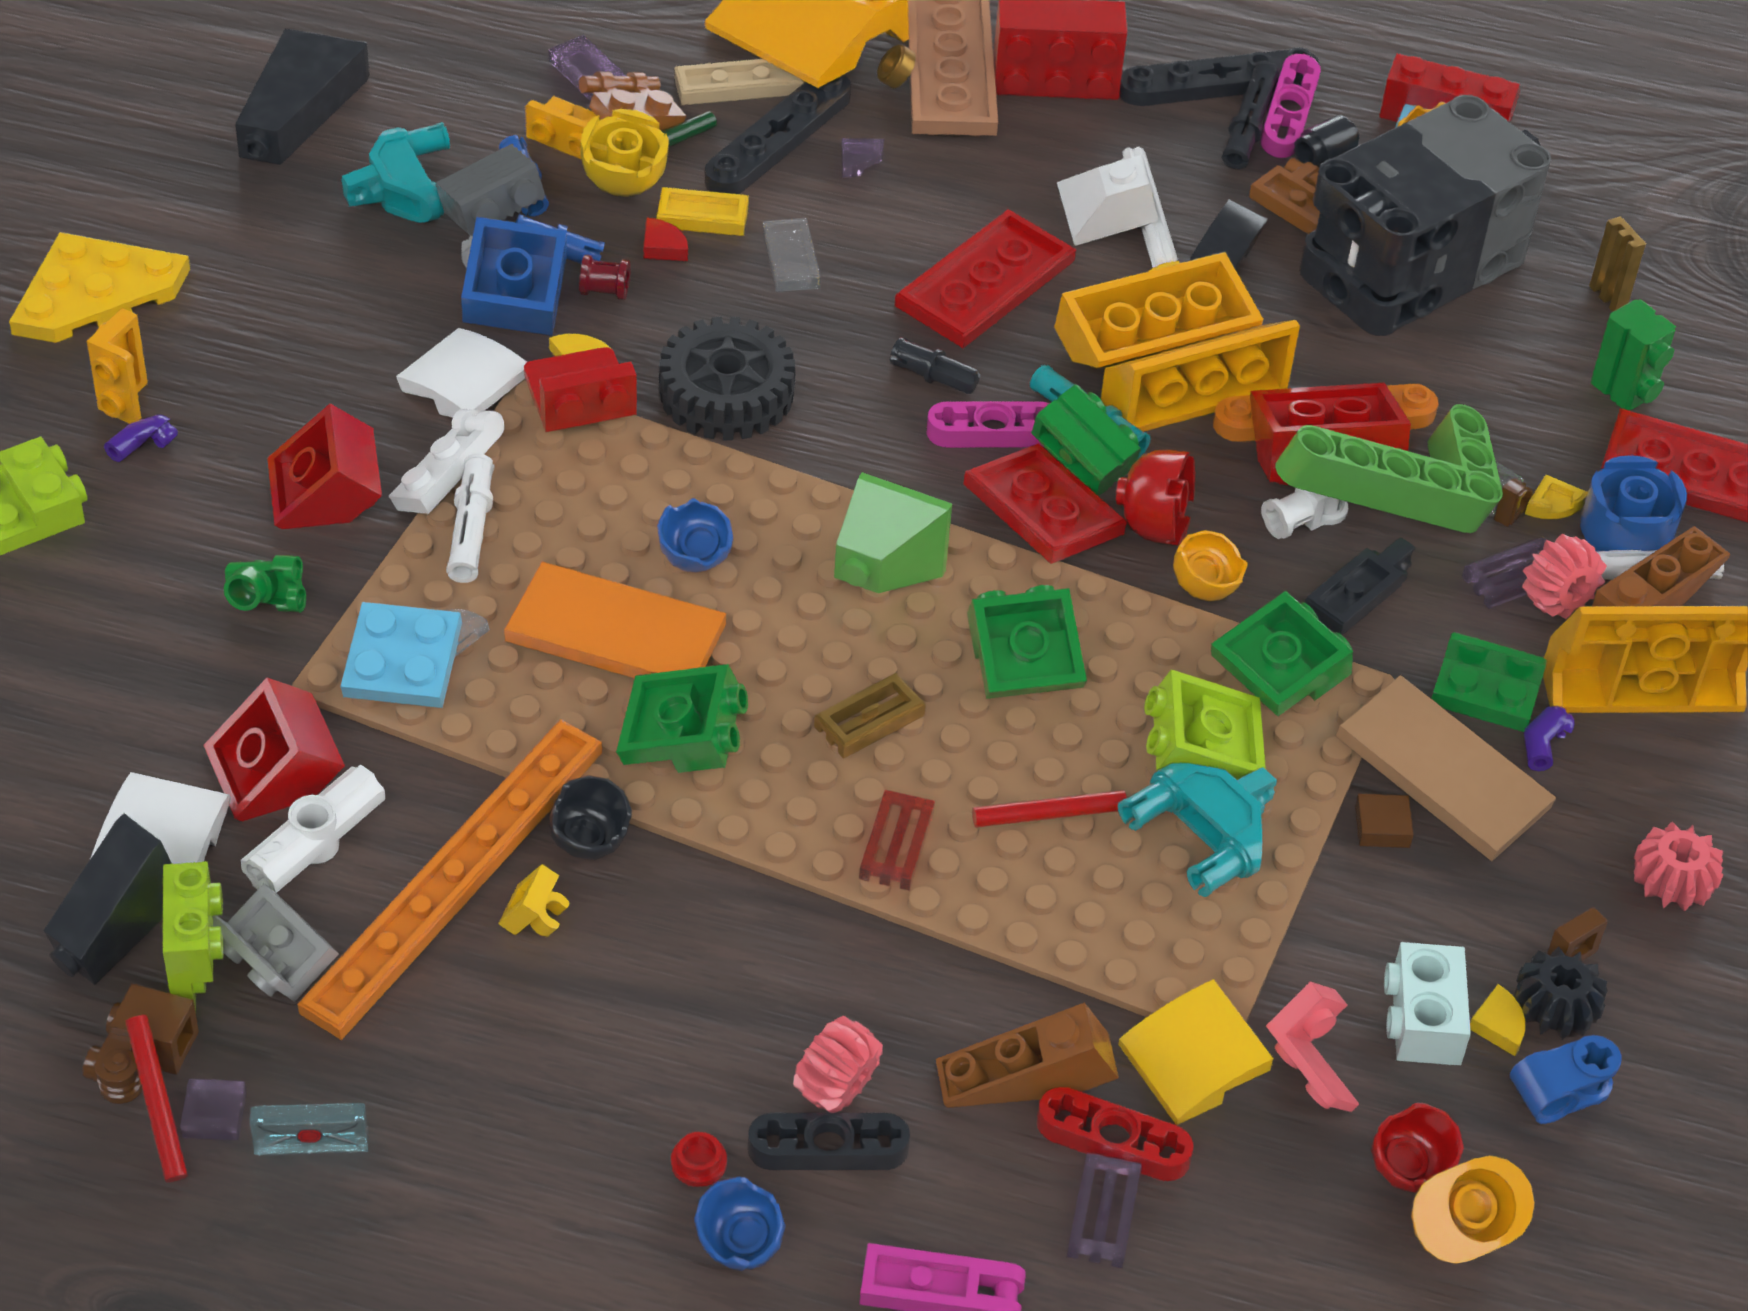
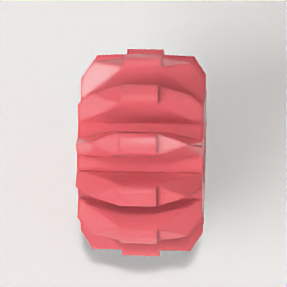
[1522,534,1607,619]
[1634,822,1723,911]
[793,1016,883,1113]

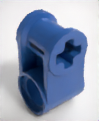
[1510,1035,1622,1124]

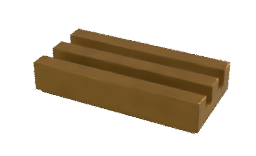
[1589,216,1646,312]
[814,673,926,759]

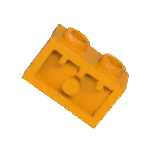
[525,96,596,160]

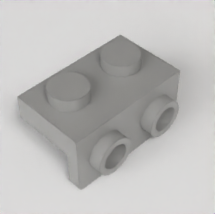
[213,883,339,1002]

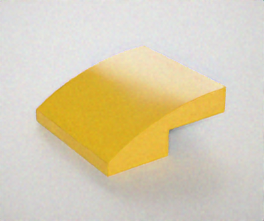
[1118,979,1273,1125]

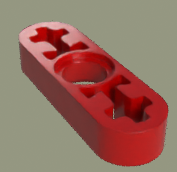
[1037,1087,1194,1181]

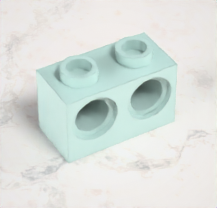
[1384,942,1471,1066]

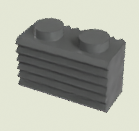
[435,144,545,236]

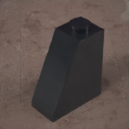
[44,813,172,985]

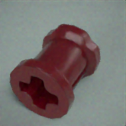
[579,255,631,300]

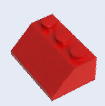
[1379,53,1520,122]
[1250,383,1411,485]

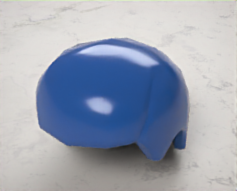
[657,498,734,573]
[694,1177,786,1271]

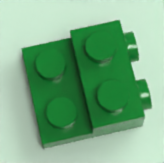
[967,585,1087,699]
[1211,591,1353,716]
[616,664,748,773]

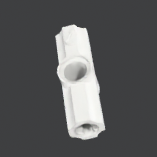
[241,765,385,893]

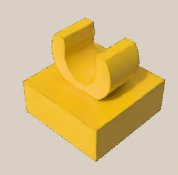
[498,864,570,937]

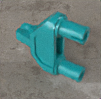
[342,122,450,223]
[1118,763,1277,897]

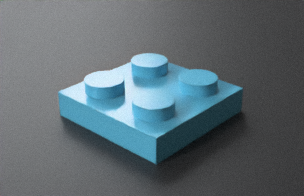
[340,602,463,708]

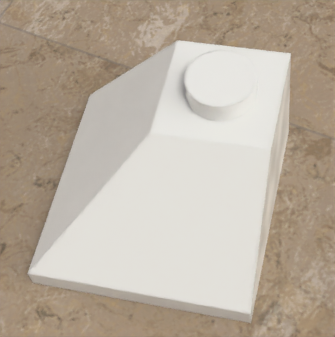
[1057,155,1159,246]

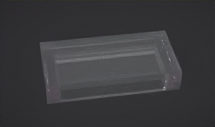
[763,218,821,292]

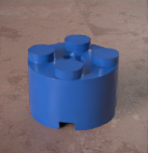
[1580,455,1687,551]

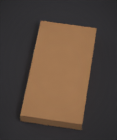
[1336,675,1556,861]

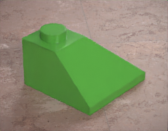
[834,472,952,593]

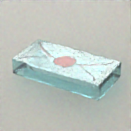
[250,1103,368,1155]

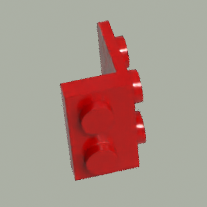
[524,347,637,432]

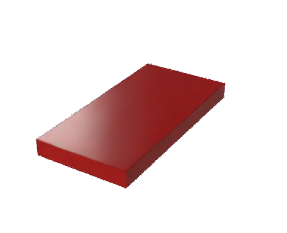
[895,209,1076,348]
[1601,408,1748,522]

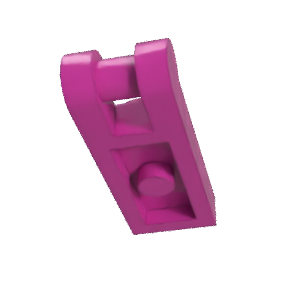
[859,1243,1026,1311]

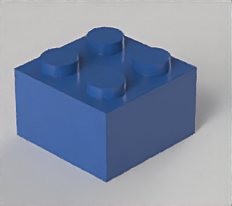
[461,217,567,336]

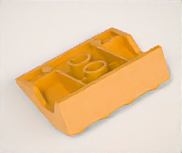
[705,0,909,88]
[1543,606,1748,713]

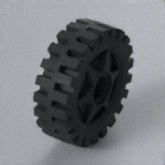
[658,316,795,440]

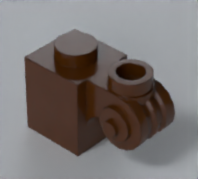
[83,983,199,1104]

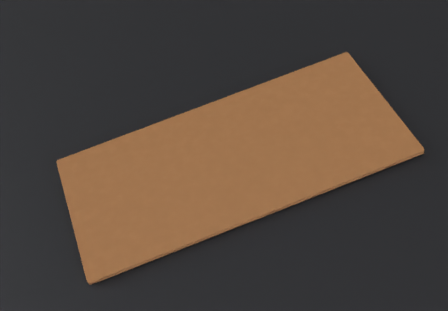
[292,379,1394,1023]

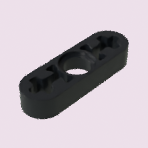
[748,1113,910,1170]

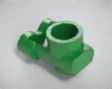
[224,555,306,613]

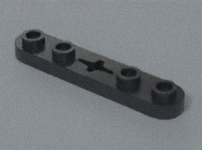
[1119,47,1320,106]
[705,74,851,194]

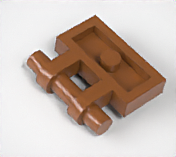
[579,72,686,130]
[1249,158,1320,234]

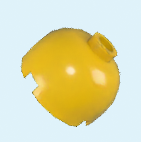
[581,109,669,197]

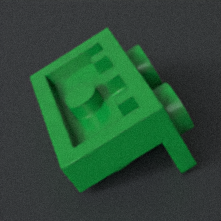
[1432,632,1547,732]

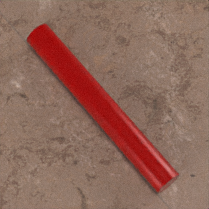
[972,790,1127,828]
[125,1015,188,1182]

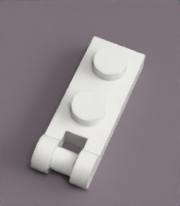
[389,409,504,514]

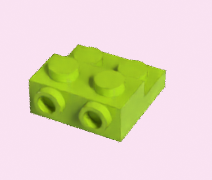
[0,436,87,555]
[1144,669,1266,780]
[163,861,223,1012]

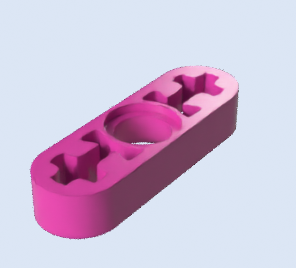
[1261,54,1321,158]
[926,402,1050,448]

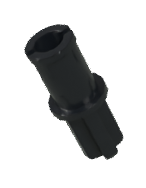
[890,337,980,394]

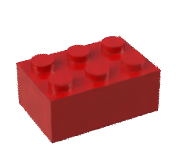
[993,0,1127,100]

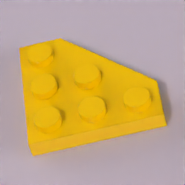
[9,232,190,343]

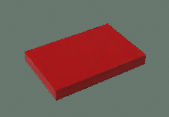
[963,443,1127,564]

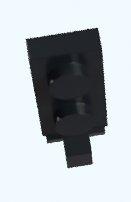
[1305,537,1416,635]

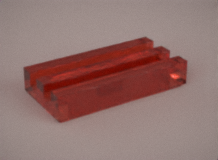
[859,790,935,891]

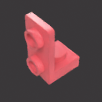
[1266,982,1359,1112]

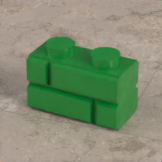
[1591,299,1676,410]
[1031,384,1141,496]

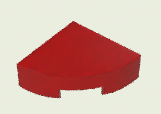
[644,218,688,261]

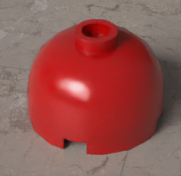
[1116,450,1196,545]

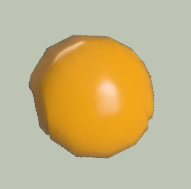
[1173,530,1247,602]

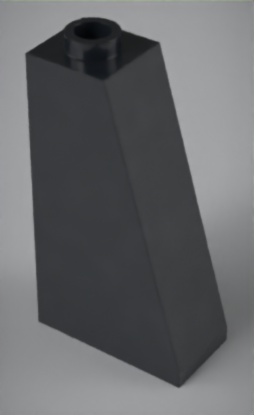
[235,28,370,165]

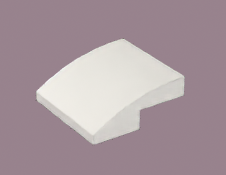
[396,328,527,418]
[90,772,231,864]

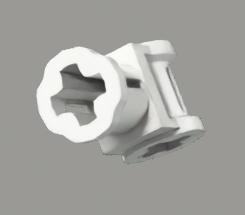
[1261,488,1348,539]

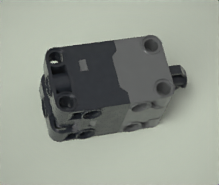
[1299,95,1551,336]

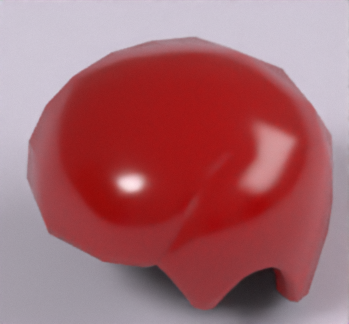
[1371,1103,1464,1193]

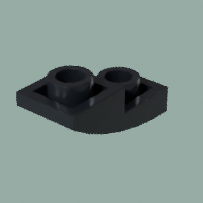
[1190,200,1268,270]

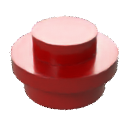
[671,1132,727,1187]

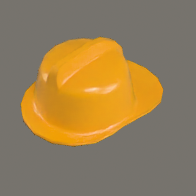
[1412,1156,1535,1264]

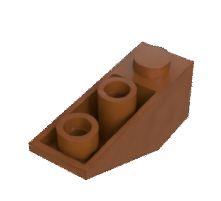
[1592,526,1730,607]
[936,1002,1119,1108]

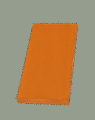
[504,561,726,678]

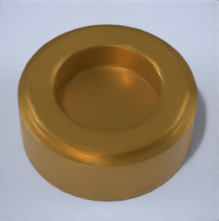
[877,44,916,89]

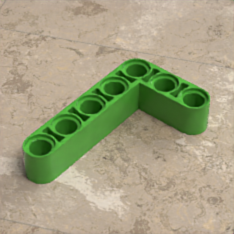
[1275,404,1503,533]

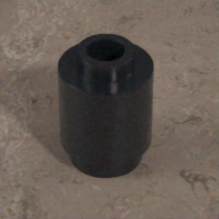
[1294,115,1359,167]

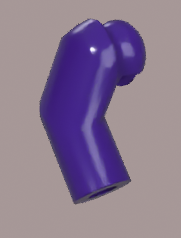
[104,414,178,462]
[1524,706,1575,771]

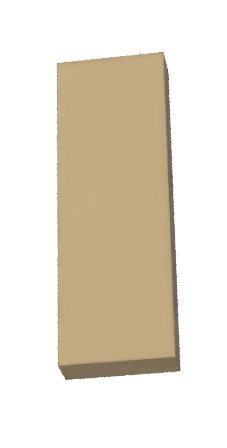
[675,59,805,105]

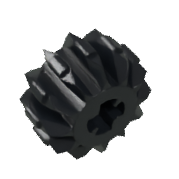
[1514,946,1607,1040]

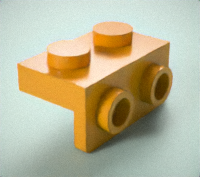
[87,308,148,424]

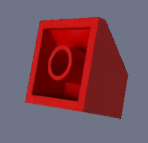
[267,404,382,529]
[204,677,345,821]

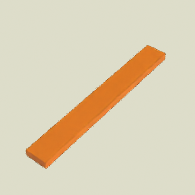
[297,719,603,1040]

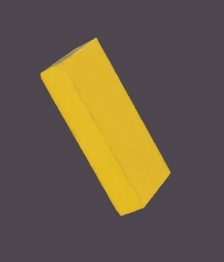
[656,187,749,236]

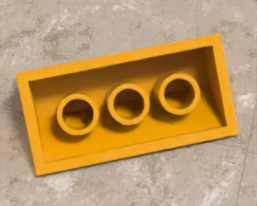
[1054,252,1264,368]
[1101,320,1300,432]

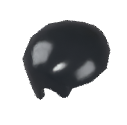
[549,775,632,861]

